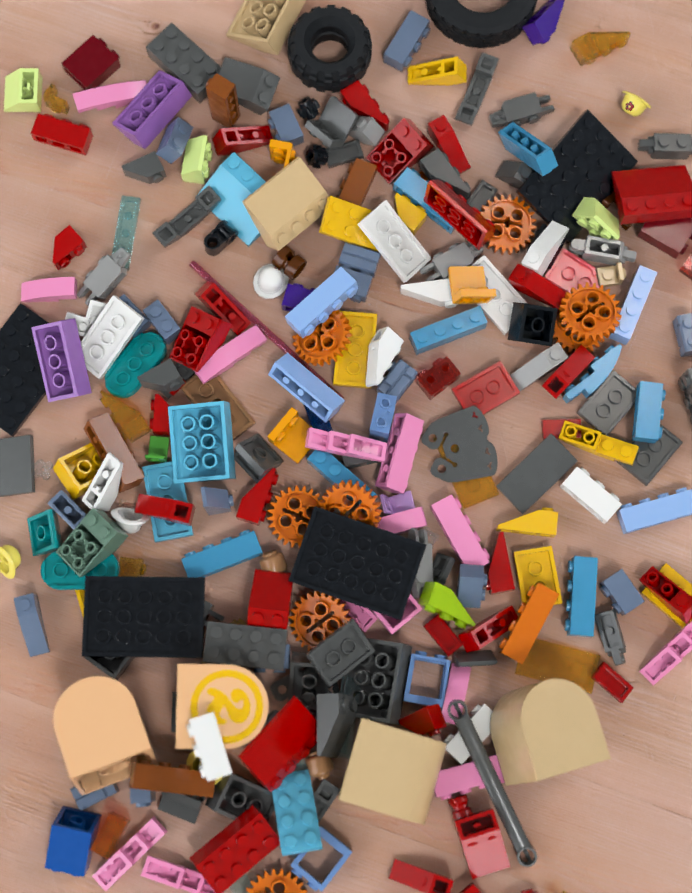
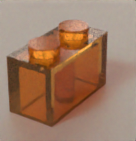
[90,812,130,859]

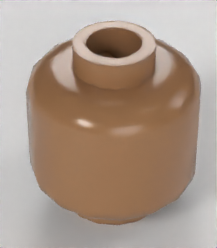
[259,549,288,572]
[305,750,334,780]

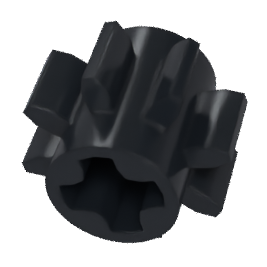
[296,97,321,120]
[305,145,329,169]

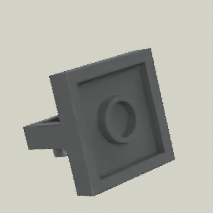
[234,434,283,483]
[158,792,206,824]

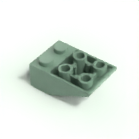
[56,507,128,577]

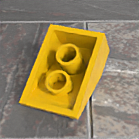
[53,443,102,500]

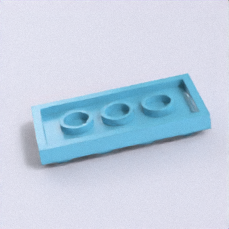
[142,461,194,543]
[272,769,322,856]

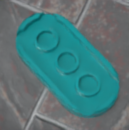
[105,332,167,398]
[41,551,120,590]

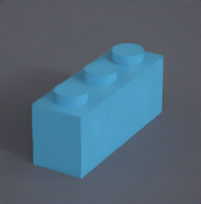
[632,381,666,443]

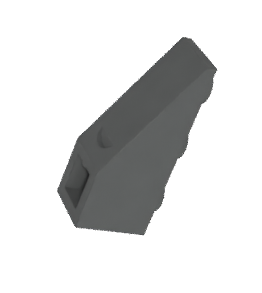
[419,148,471,200]

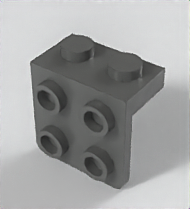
[304,96,358,148]

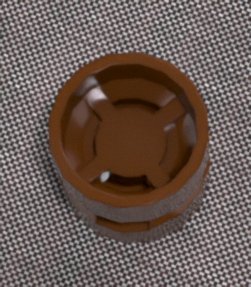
[272,245,307,280]

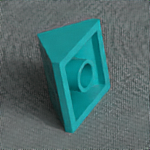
[27,509,62,556]

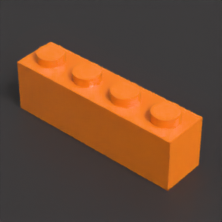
[499,582,559,664]

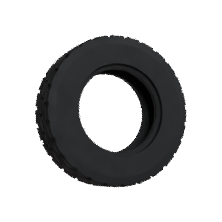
[426,0,537,48]

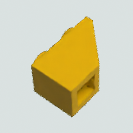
[394,193,427,235]

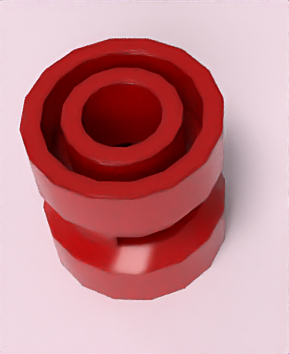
[448,794,473,820]

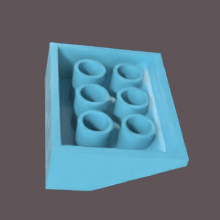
[198,152,266,247]
[168,401,236,484]

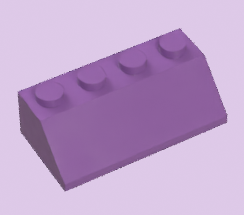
[112,70,192,149]
[31,318,92,402]

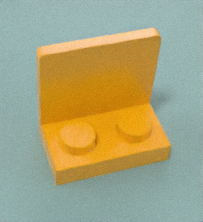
[269,139,297,167]
[448,266,496,304]
[267,407,313,464]

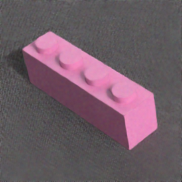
[375,413,424,494]
[430,494,490,566]
[434,754,504,800]

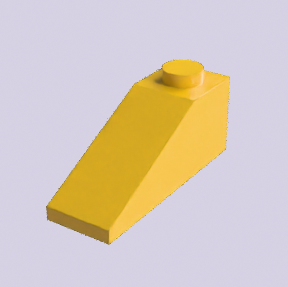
[408,56,467,86]
[496,507,558,538]

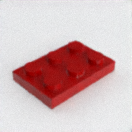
[451,361,520,418]

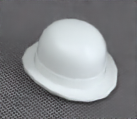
[253,264,289,299]
[111,507,150,534]

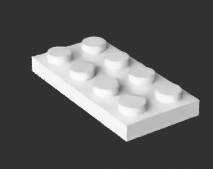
[357,200,432,283]
[471,255,528,335]
[81,295,144,379]

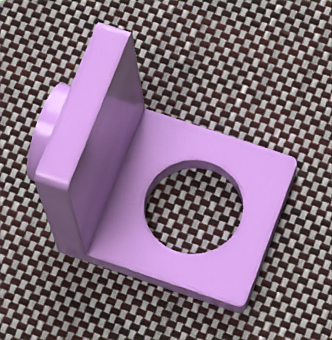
[380,490,415,515]

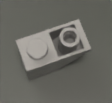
[349,116,385,146]

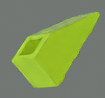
[418,581,475,629]

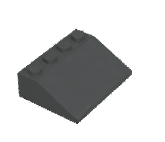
[340,638,412,725]

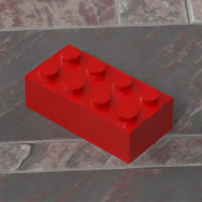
[189,805,280,893]

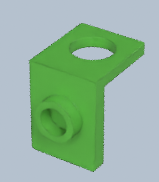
[145,436,170,463]

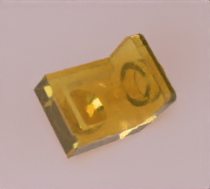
[43,84,70,115]
[119,557,147,577]

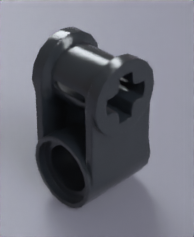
[204,220,238,256]

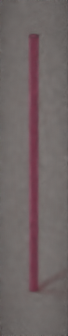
[189,261,344,398]

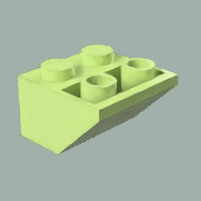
[4,68,43,112]
[181,135,213,184]
[572,197,620,240]

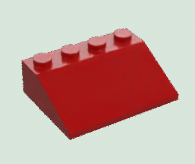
[611,165,692,225]
[424,179,496,250]
[238,696,317,792]

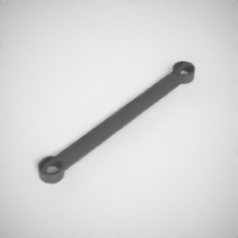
[448,699,537,867]

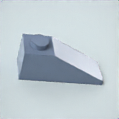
[201,487,234,515]
[14,593,50,657]

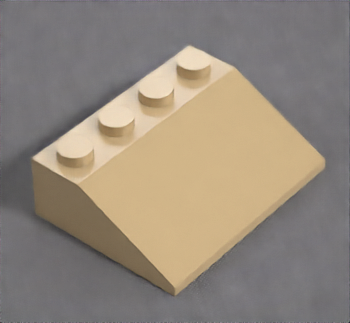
[226,0,306,55]
[242,157,329,251]

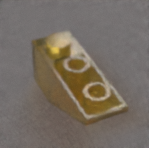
[570,32,631,66]
[100,390,151,443]

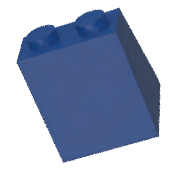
[45,806,102,877]

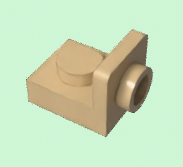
[596,262,626,287]

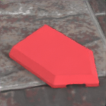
[544,248,600,293]

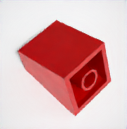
[247,569,293,630]

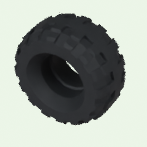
[288,5,372,93]

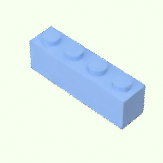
[609,265,657,345]
[285,267,358,339]
[268,353,345,423]
[616,487,692,534]

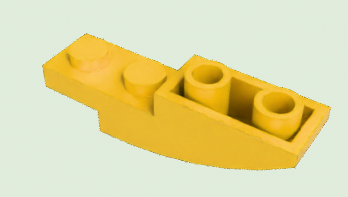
[559,421,639,466]

